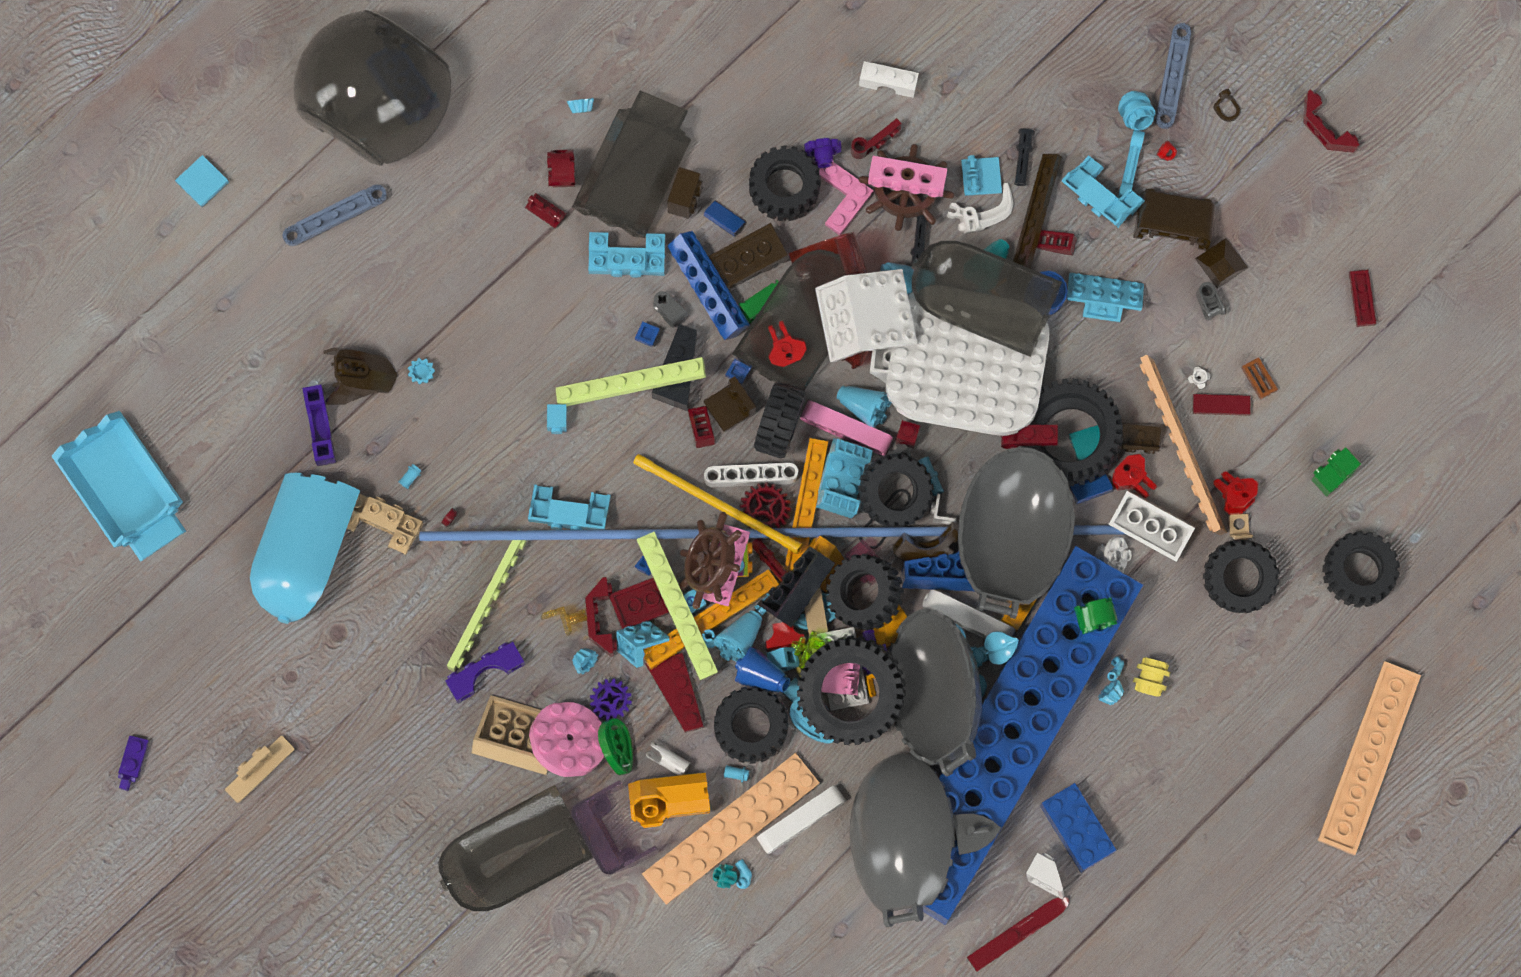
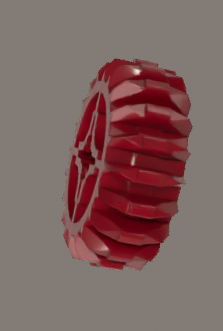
[739,482,791,528]

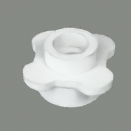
[1188,367,1211,389]

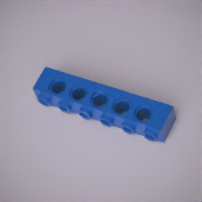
[668,231,749,340]

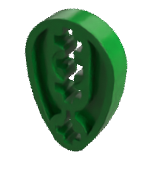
[598,719,633,775]

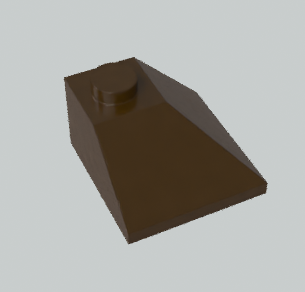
[1195,238,1248,289]

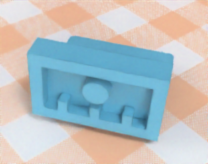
[617,621,669,668]

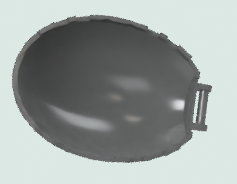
[958,447,1075,619]
[889,609,982,776]
[850,754,954,927]

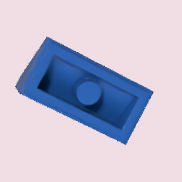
[704,201,745,237]
[1070,474,1113,504]

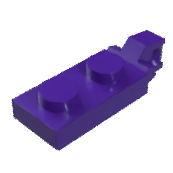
[118,735,149,791]

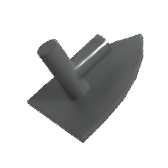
[953,814,1001,855]

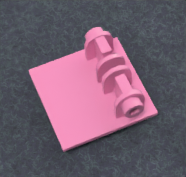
[821,663,860,696]

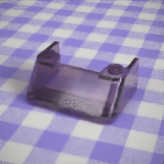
[571,780,660,875]

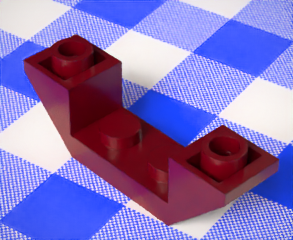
[1303,89,1360,153]
[585,577,617,657]

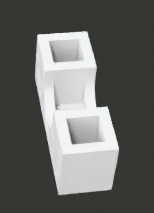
[859,61,919,98]

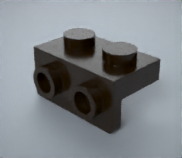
[1121,423,1161,454]

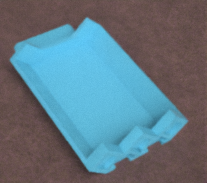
[52,411,186,561]

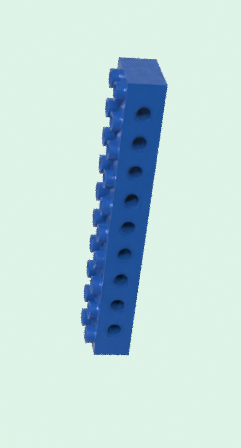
[923,546,1143,925]

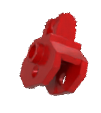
[768,321,807,367]
[1112,454,1157,498]
[1213,471,1258,515]

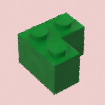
[1311,447,1361,497]

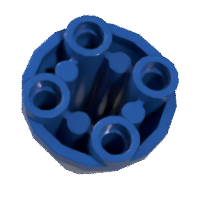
[735,647,790,693]

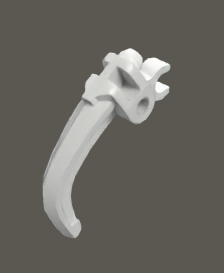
[947,183,1013,234]

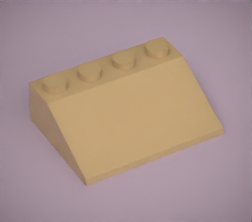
[472,695,548,775]

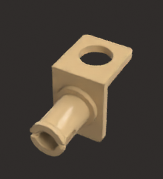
[1229,514,1253,540]

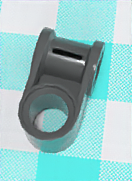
[1196,282,1226,321]
[653,291,688,328]

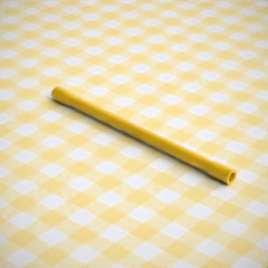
[633,454,803,554]

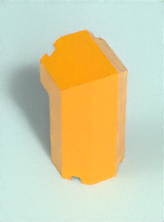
[628,773,710,828]

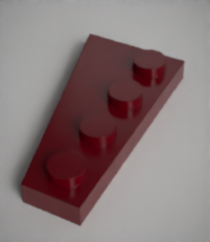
[645,653,704,733]

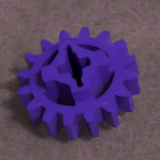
[590,679,632,720]

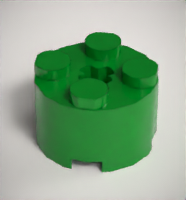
[1074,597,1118,634]

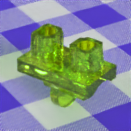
[791,630,826,668]

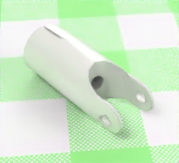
[646,742,691,776]

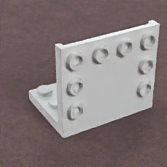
[815,269,918,362]

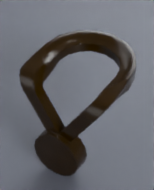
[1213,89,1240,122]

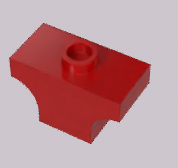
[765,622,805,652]

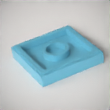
[175,155,229,207]

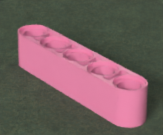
[800,401,893,456]

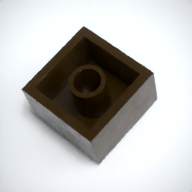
[667,167,703,219]

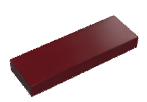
[1349,270,1376,327]
[1193,394,1250,416]

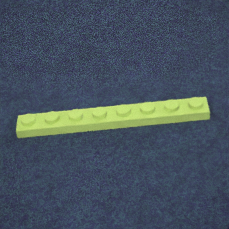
[556,357,706,406]
[447,530,527,672]
[636,532,718,681]

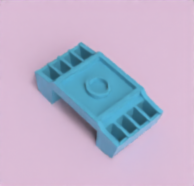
[816,438,873,518]

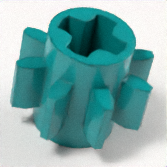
[713,864,737,889]

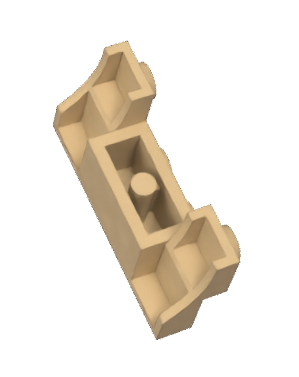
[347,494,423,555]

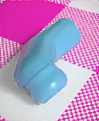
[1107,656,1125,681]
[735,859,752,889]

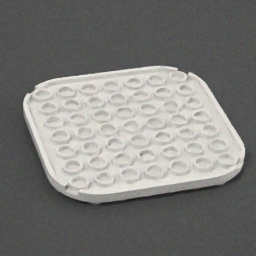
[886,286,1049,436]

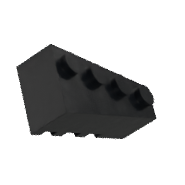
[652,324,697,411]
[757,547,835,628]

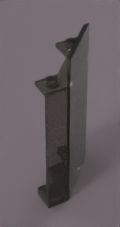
[572,90,691,238]

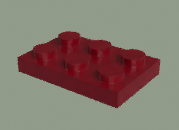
[609,578,669,629]

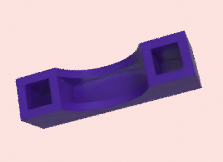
[302,385,336,466]
[445,642,525,704]

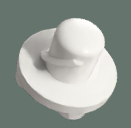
[1095,537,1132,573]

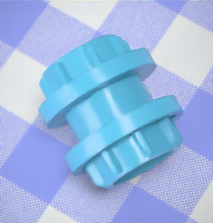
[1118,91,1155,131]

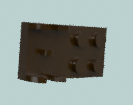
[708,223,789,289]

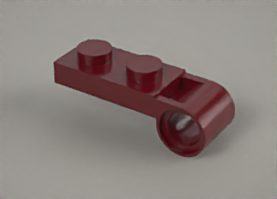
[851,118,902,159]
[1001,425,1058,449]

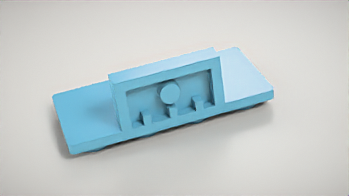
[1067,273,1144,322]

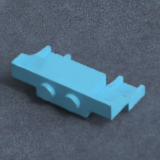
[1062,155,1144,228]
[588,232,665,278]
[528,485,611,530]

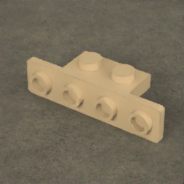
[225,736,295,803]

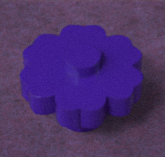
[804,138,842,168]

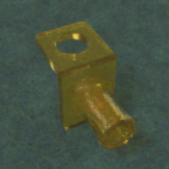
[541,607,587,636]

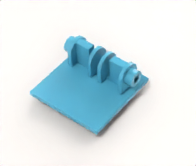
[961,155,1002,196]

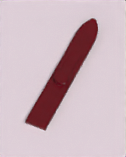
[967,897,1069,972]

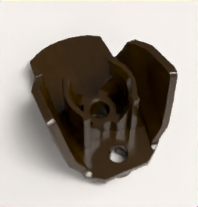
[323,347,397,405]

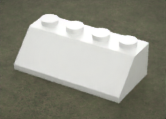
[1109,490,1196,562]

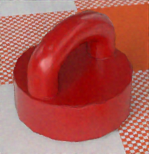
[1156,140,1177,161]

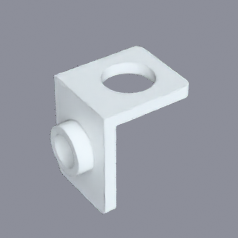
[930,494,956,525]

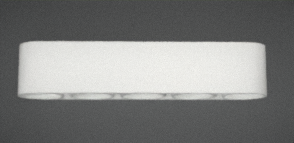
[704,463,798,487]
[923,590,1015,639]
[756,785,846,854]

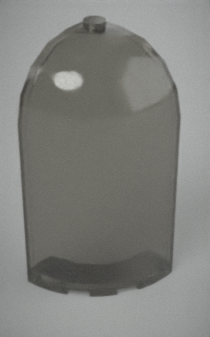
[911,241,1062,357]
[732,249,858,391]
[438,785,593,911]

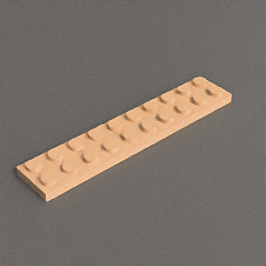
[1140,355,1227,535]
[1317,661,1421,855]
[642,753,820,905]

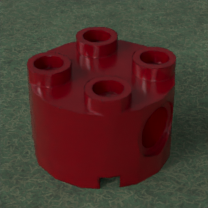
[547,149,575,188]

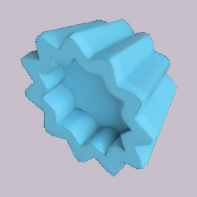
[567,98,594,113]
[408,358,435,385]
[572,648,598,675]
[1098,679,1124,705]

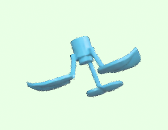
[956,624,1019,697]

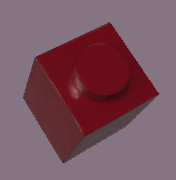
[896,420,920,449]

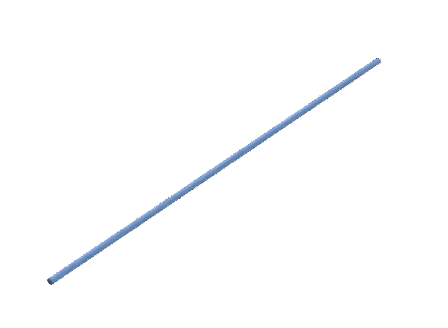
[419,525,1127,541]

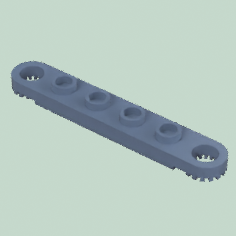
[1155,23,1191,129]
[282,184,387,246]

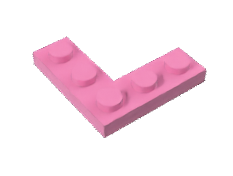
[819,162,874,235]

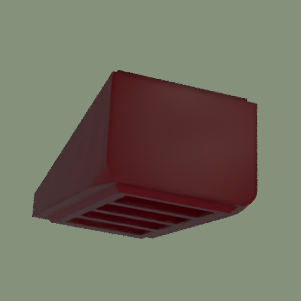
[1036,230,1076,256]
[688,406,715,448]

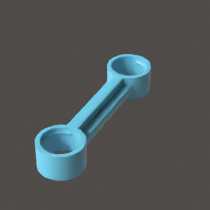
[1118,130,1145,199]

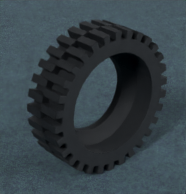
[1021,378,1123,486]
[797,636,906,745]

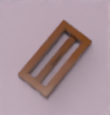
[1242,357,1278,400]

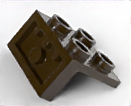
[704,376,756,432]

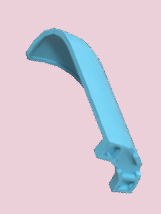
[250,473,360,624]

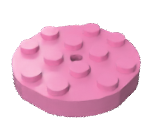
[529,702,604,777]

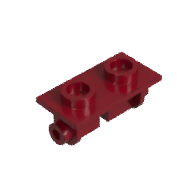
[525,193,566,229]

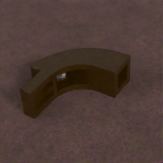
[892,521,959,561]

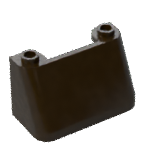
[1133,189,1215,251]

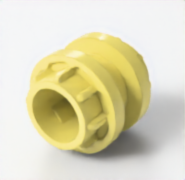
[1133,657,1171,697]

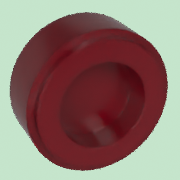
[441,508,458,527]

